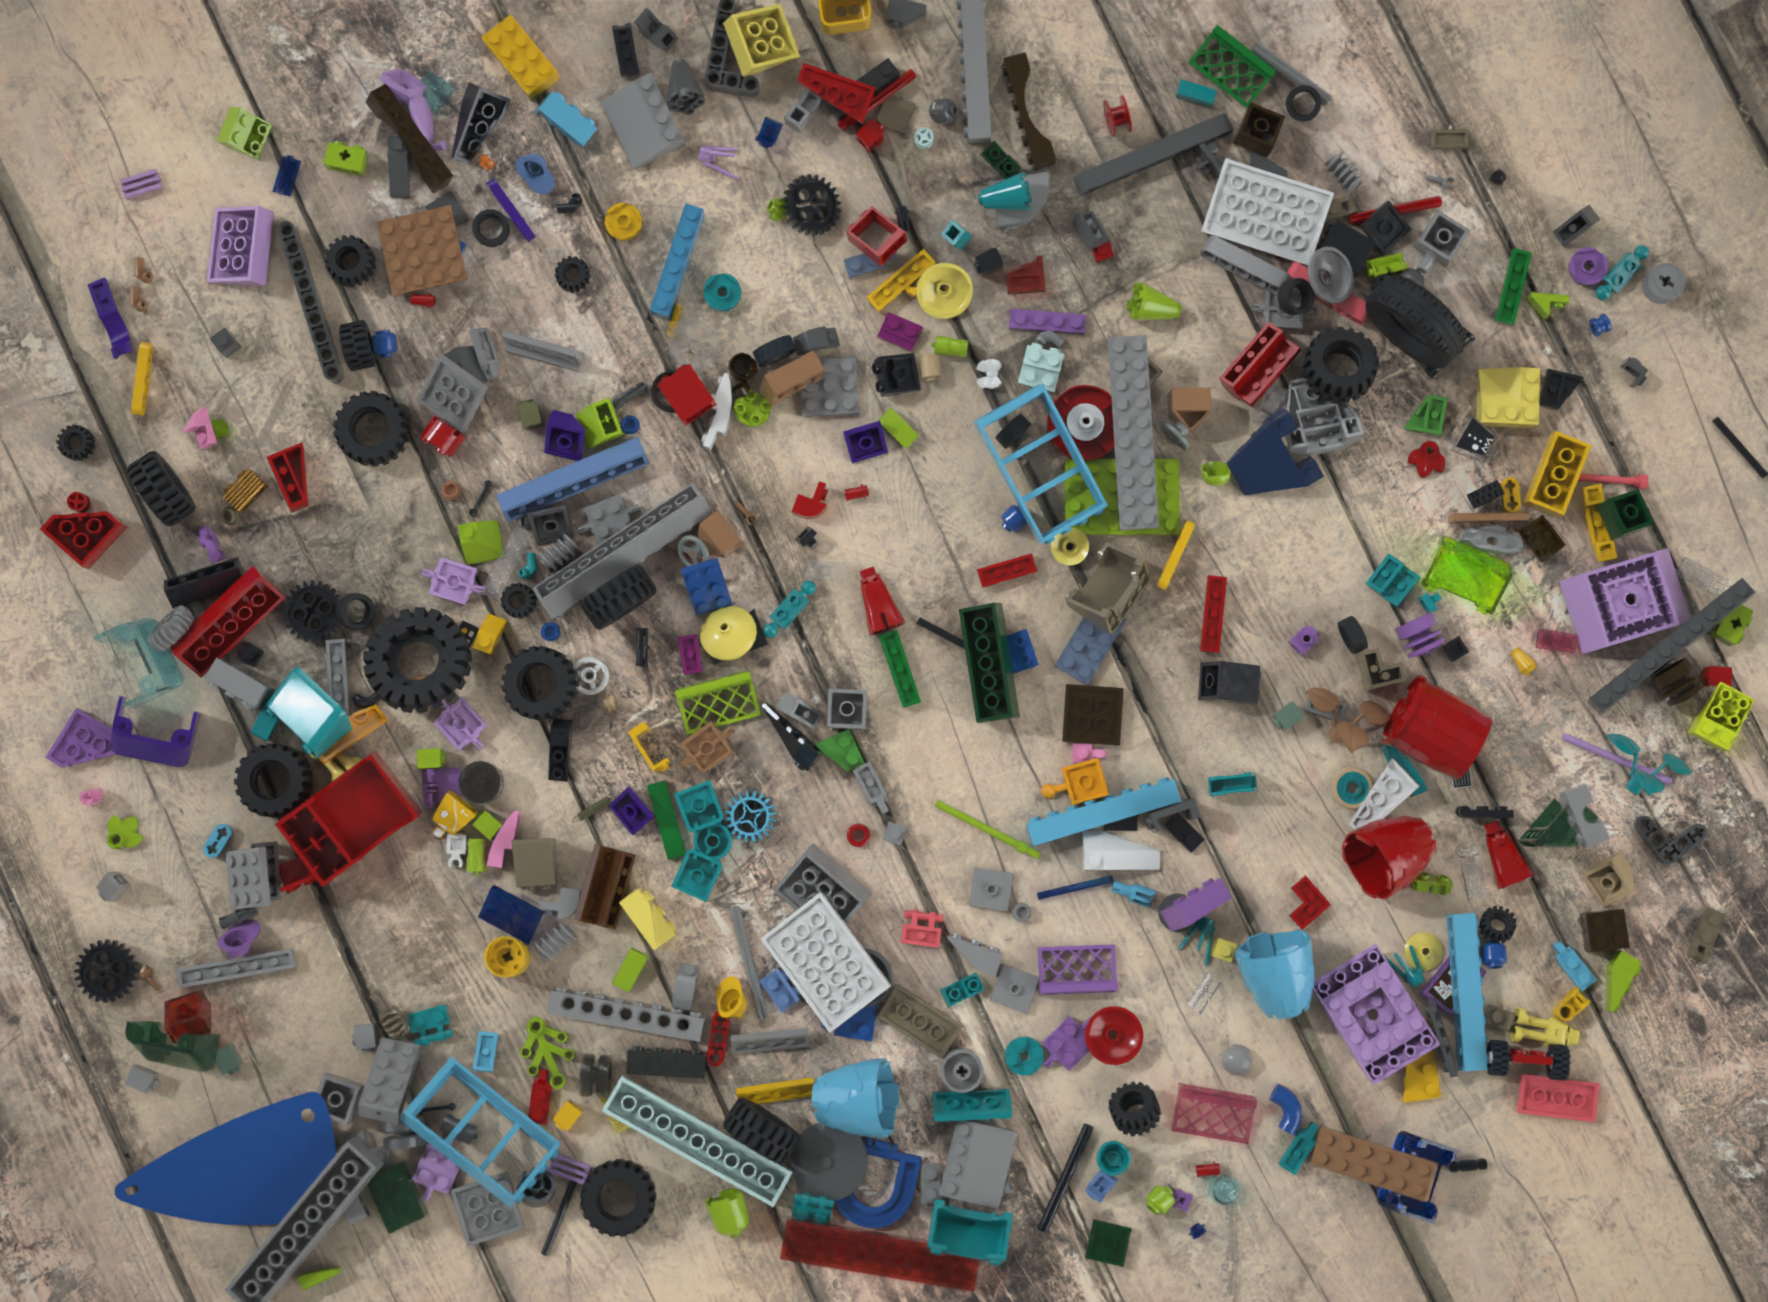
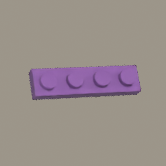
[1009,309,1086,335]

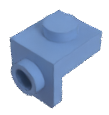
[1085,1170,1118,1203]

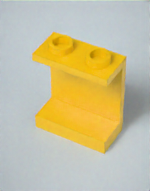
[628,722,672,773]

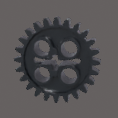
[781,174,842,236]
[281,580,341,643]
[74,939,139,1003]

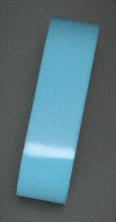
[203,824,233,858]

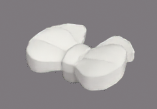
[976,359,1002,389]

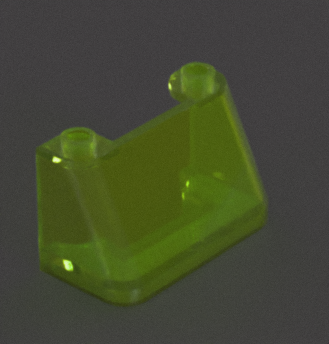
[1421,535,1513,615]

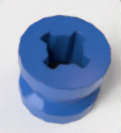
[1589,314,1612,337]

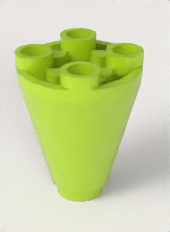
[1126,282,1182,320]

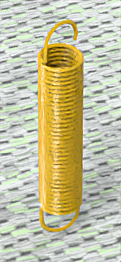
[666,299,682,346]

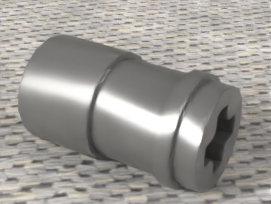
[440,1114,478,1145]

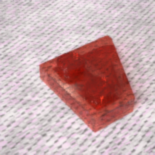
[1006,255,1045,295]

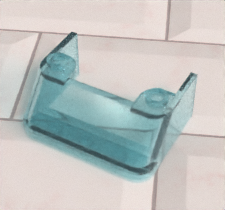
[93,617,184,708]

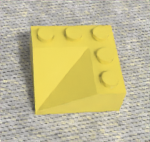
[723,4,800,77]
[1476,367,1540,429]
[619,888,677,950]

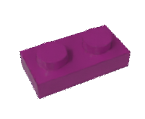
[677,634,703,675]

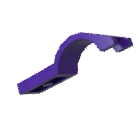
[87,277,133,359]

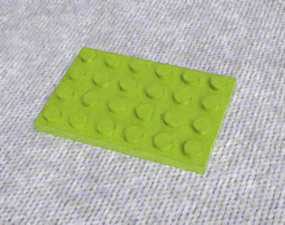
[1064,459,1180,535]

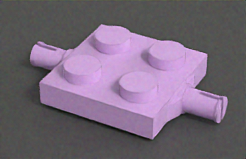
[421,557,486,605]
[433,697,488,751]
[412,1135,459,1201]

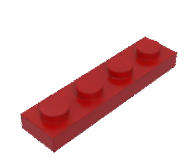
[1200,575,1227,654]

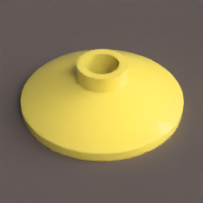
[1051,527,1089,566]
[1404,932,1443,971]

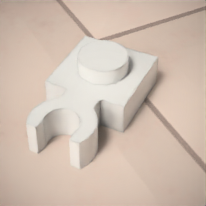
[446,834,468,868]

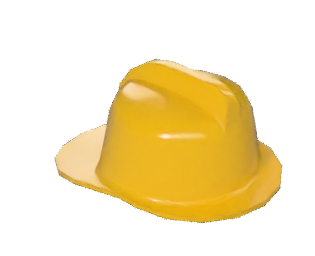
[716,976,748,1019]

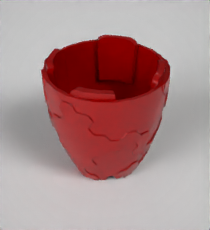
[1342,816,1437,900]

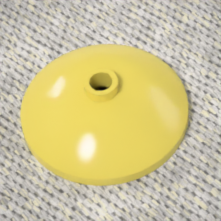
[916,263,973,319]
[700,606,757,661]

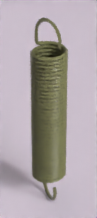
[572,794,616,823]

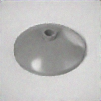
[1308,247,1354,304]

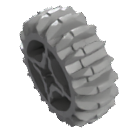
[147,605,194,652]

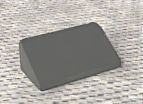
[1072,211,1110,250]

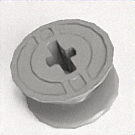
[1642,263,1685,304]

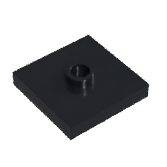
[1359,201,1412,255]

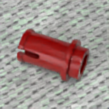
[410,293,436,309]
[845,484,869,501]
[1196,1161,1221,1178]

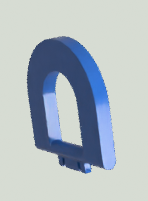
[835,1137,922,1228]

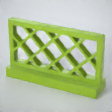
[675,670,761,735]

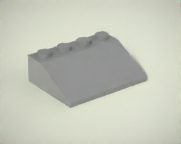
[601,73,685,170]
[774,843,872,924]
[939,1120,1017,1209]

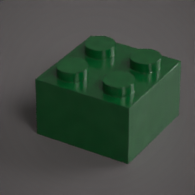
[1596,489,1654,541]

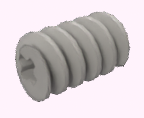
[1324,151,1363,195]
[538,534,581,574]
[534,923,578,963]

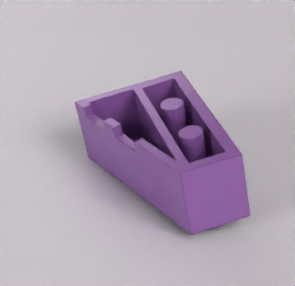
[1160,878,1232,932]

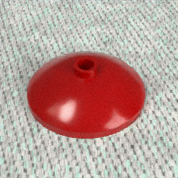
[1085,1006,1144,1065]

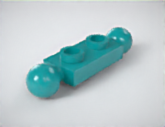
[1595,245,1649,301]
[763,580,816,638]

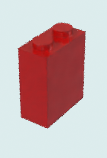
[658,364,717,426]

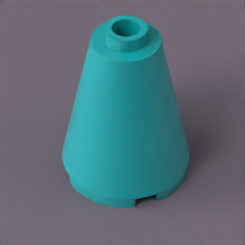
[978,172,1032,211]

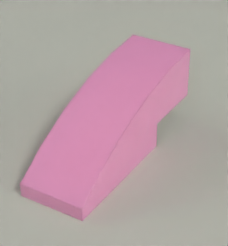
[486,811,521,868]

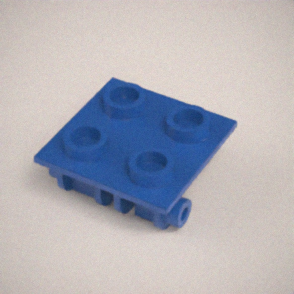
[1007,629,1039,674]

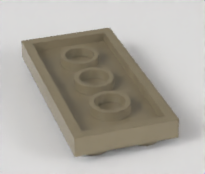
[877,984,963,1059]

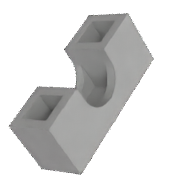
[784,89,824,134]
[1559,784,1610,848]

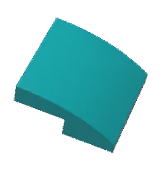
[1366,553,1420,609]

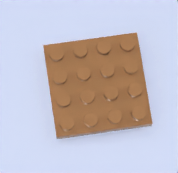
[376,205,468,297]

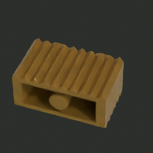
[222,469,269,514]

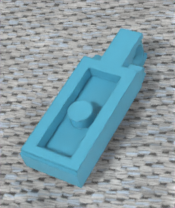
[1552,941,1597,992]

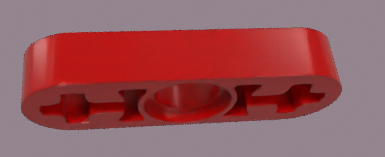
[707,1011,730,1067]

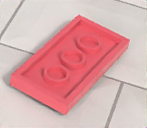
[1516,1073,1599,1122]

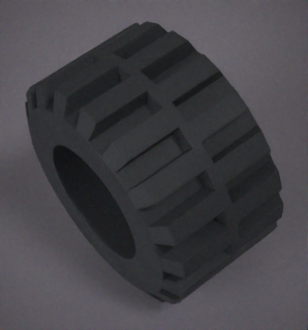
[324,235,376,287]
[339,320,376,371]
[1109,1082,1161,1137]

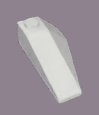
[1082,831,1160,870]

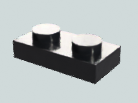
[1163,813,1205,853]

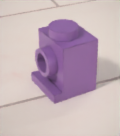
[1288,625,1319,656]

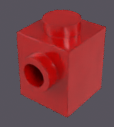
[855,118,885,152]

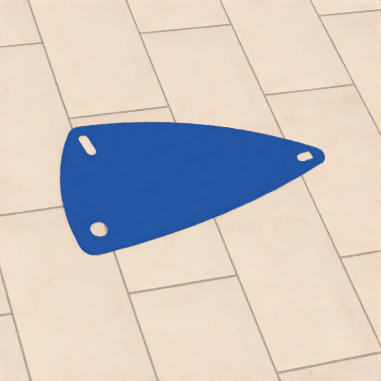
[114,1091,336,1225]

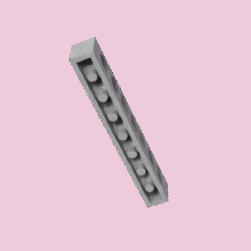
[547,987,705,1042]

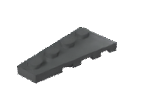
[1425,998,1458,1078]

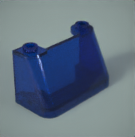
[1377,1131,1458,1224]

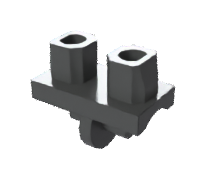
[1195,142,1225,179]

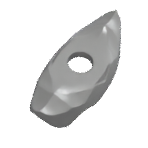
[1458,524,1524,555]

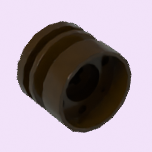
[1651,657,1705,706]

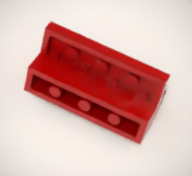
[1219,321,1301,407]

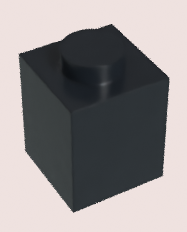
[973,247,1004,278]

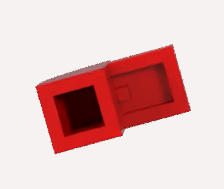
[792,481,829,519]

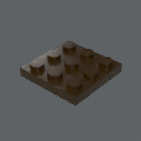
[1062,684,1124,746]

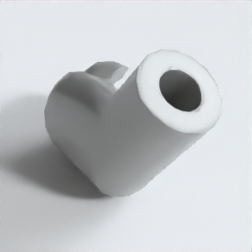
[1036,330,1065,348]

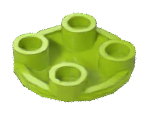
[734,390,771,427]

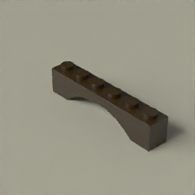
[1001,52,1056,170]
[365,84,454,194]

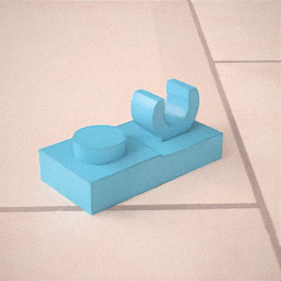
[473,1031,499,1073]

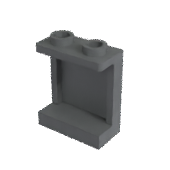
[1145,799,1201,833]

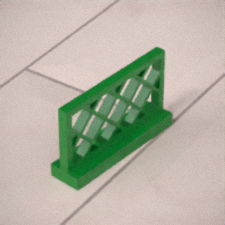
[1188,25,1276,109]

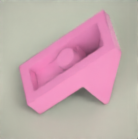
[183,407,217,450]

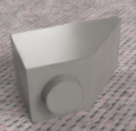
[776,692,823,730]
[96,872,132,902]

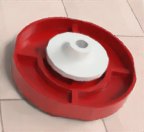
[1046,385,1115,461]

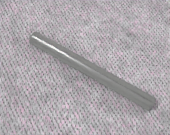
[730,906,768,1019]

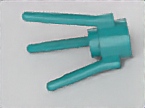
[1178,916,1215,966]
[1384,945,1425,987]

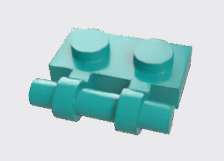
[407,1004,453,1046]
[791,1192,834,1224]

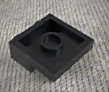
[872,353,921,397]

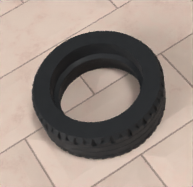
[1365,275,1466,369]

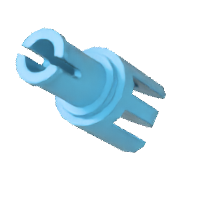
[1111,880,1156,909]

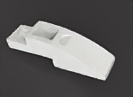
[701,373,732,451]

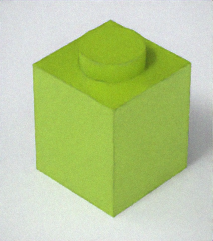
[416,748,447,769]
[473,810,503,840]

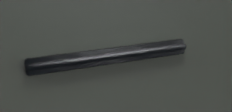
[1038,1123,1094,1233]

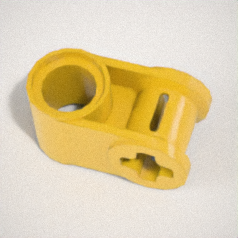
[1552,986,1591,1021]

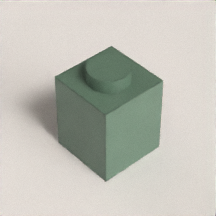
[1272,701,1304,731]
[211,1043,244,1075]

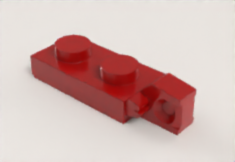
[528,1069,552,1125]

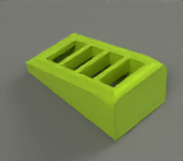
[297,1267,342,1291]

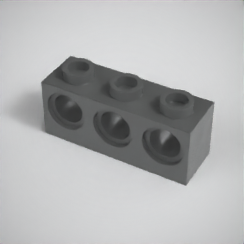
[250,841,281,901]

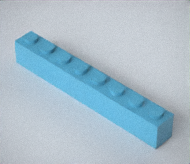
[1026,777,1181,846]
[1446,913,1489,1071]

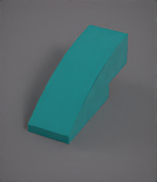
[1381,745,1428,797]

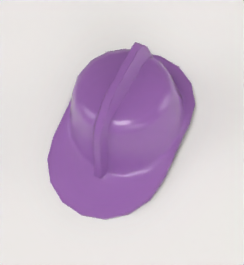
[218,919,261,959]

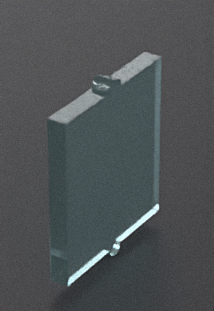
[421,71,455,115]

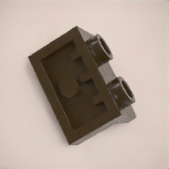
[1519,514,1566,562]

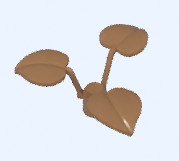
[1305,688,1390,753]

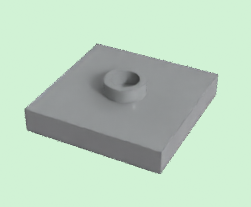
[969,868,1013,911]
[990,964,1039,1014]

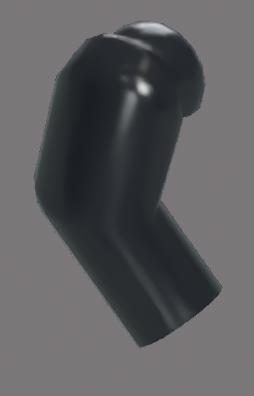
[557,193,583,214]
[352,692,381,708]

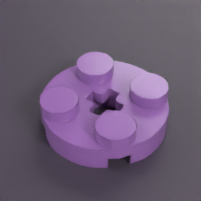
[1568,247,1608,286]
[197,525,225,563]

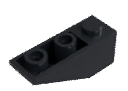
[548,718,573,782]

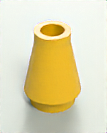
[1510,647,1538,676]

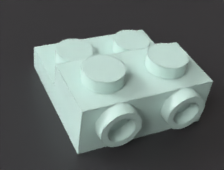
[1017,343,1064,393]

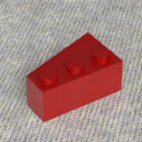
[267,442,309,513]

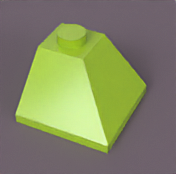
[457,520,505,565]

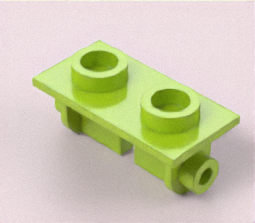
[1366,253,1407,278]
[1411,872,1454,896]

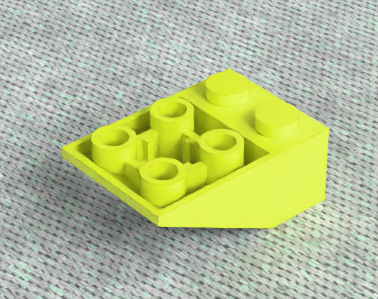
[1688,682,1755,751]

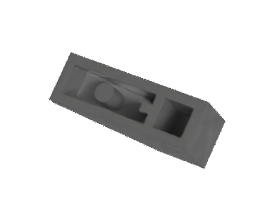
[388,136,411,198]

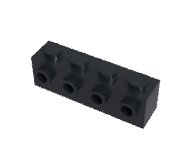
[164,557,245,609]

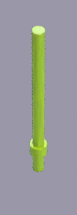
[934,800,1041,859]

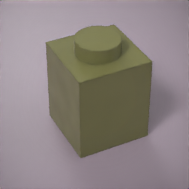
[518,399,544,430]

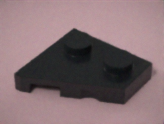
[1539,369,1584,411]

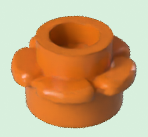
[479,153,496,171]

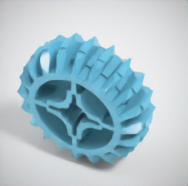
[724,791,776,842]

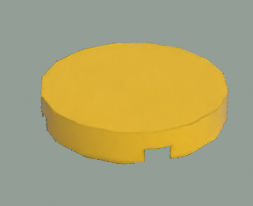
[605,203,643,241]

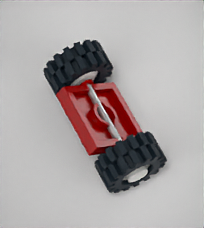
[1487,1040,1571,1081]

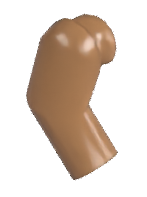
[134,257,153,283]
[129,286,148,312]

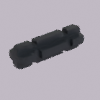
[1448,1158,1488,1173]

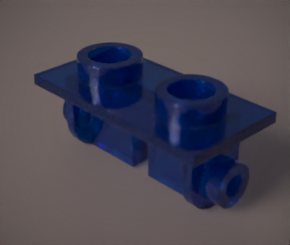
[272,155,301,197]

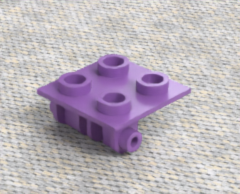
[421,767,462,808]

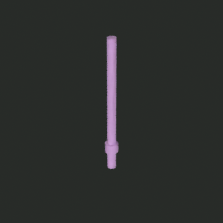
[1562,733,1673,785]

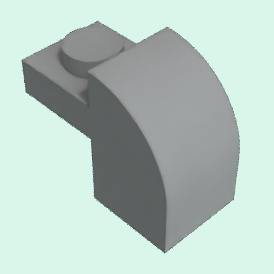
[539,888,582,919]
[672,962,700,1011]

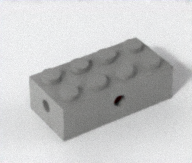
[358,1037,420,1124]

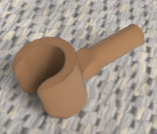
[736,502,757,525]
[139,965,160,991]

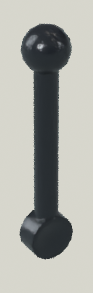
[469,480,492,516]
[418,1103,456,1115]

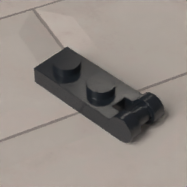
[612,23,640,77]
[1455,806,1514,818]

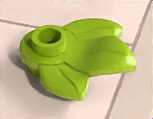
[107,815,143,849]

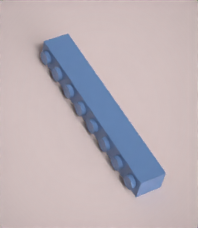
[496,437,649,522]

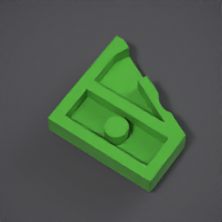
[1404,395,1448,436]
[815,729,865,772]

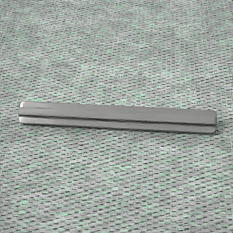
[1252,43,1332,105]

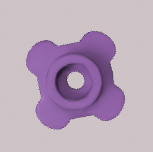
[1172,1189,1193,1212]

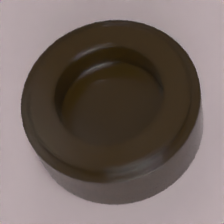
[732,381,751,399]

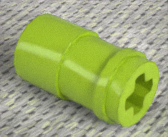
[931,335,968,358]
[466,839,487,876]

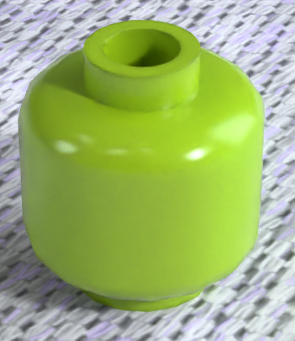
[1146,1185,1175,1215]

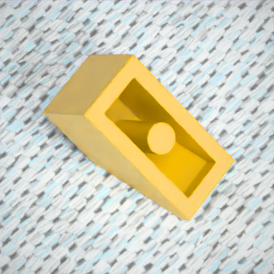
[472,613,507,656]

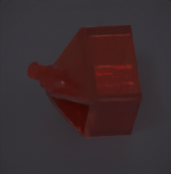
[164,989,211,1052]

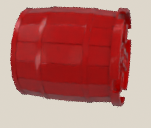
[1381,675,1493,780]

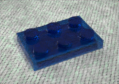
[478,885,545,945]

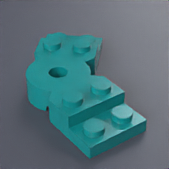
[671,780,733,902]

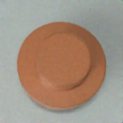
[441,481,461,500]

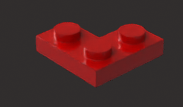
[1289,875,1331,930]

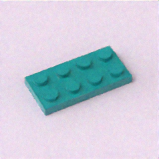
[932,1089,1012,1122]

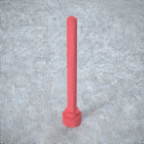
[1578,474,1648,490]

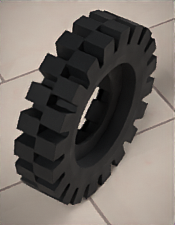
[363,607,472,713]

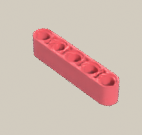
[1287,262,1369,325]

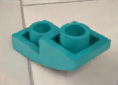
[251,697,279,742]
[939,972,985,1008]

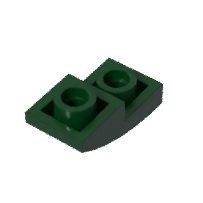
[980,141,1021,179]

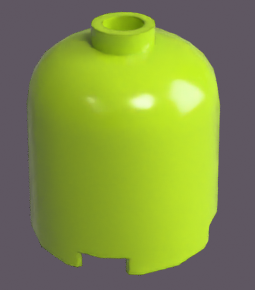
[705,1188,750,1238]

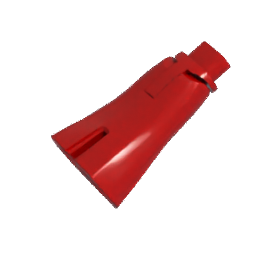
[860,567,906,635]
[1484,820,1534,890]

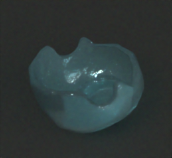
[1208,1175,1240,1205]

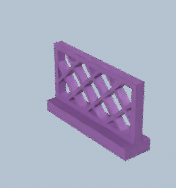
[1037,944,1118,995]

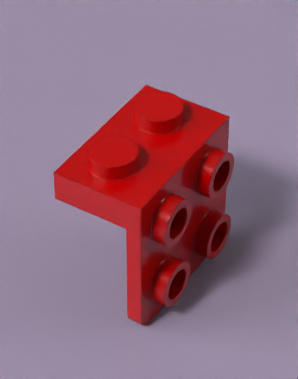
[279,857,317,894]

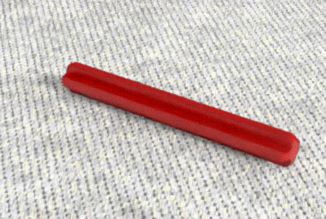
[837,69,917,131]
[1349,196,1442,225]

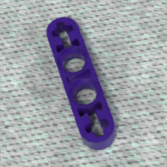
[486,178,536,242]

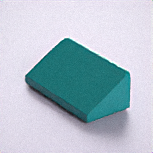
[1176,79,1217,108]

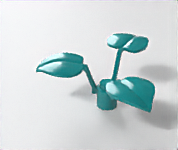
[1606,734,1693,796]

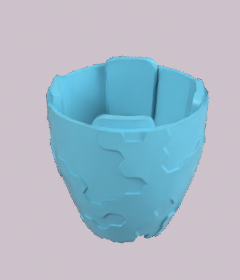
[1235,929,1315,1019]
[812,1058,899,1137]

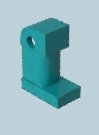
[1207,772,1258,797]

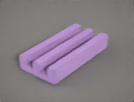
[120,169,163,199]
[548,1154,591,1185]

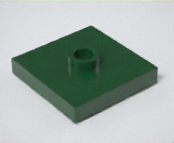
[1085,1219,1132,1267]

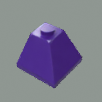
[544,410,585,461]

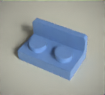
[759,968,801,1013]

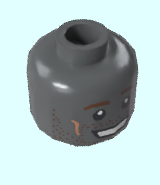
[929,98,958,124]

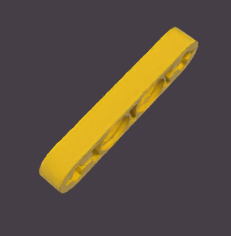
[131,342,153,416]
[1156,520,1196,591]

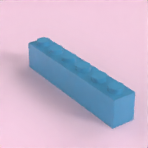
[650,203,705,321]

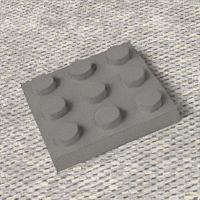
[417,354,489,433]
[801,357,859,417]
[226,847,271,910]
[450,1171,525,1247]

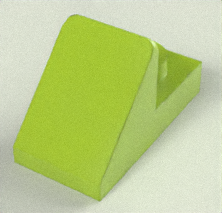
[1527,292,1570,320]

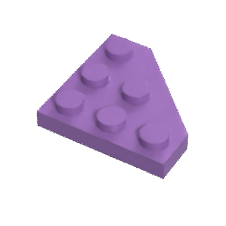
[45,708,117,768]

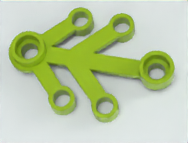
[520,1017,576,1089]

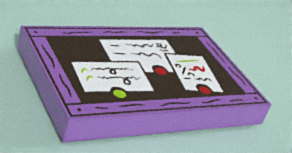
[1420,956,1487,1017]

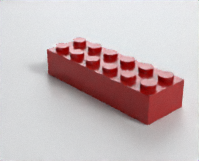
[170,566,285,678]

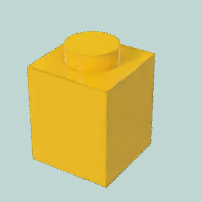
[552,1099,584,1131]

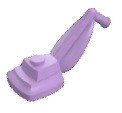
[380,70,448,151]

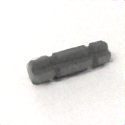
[612,381,647,409]

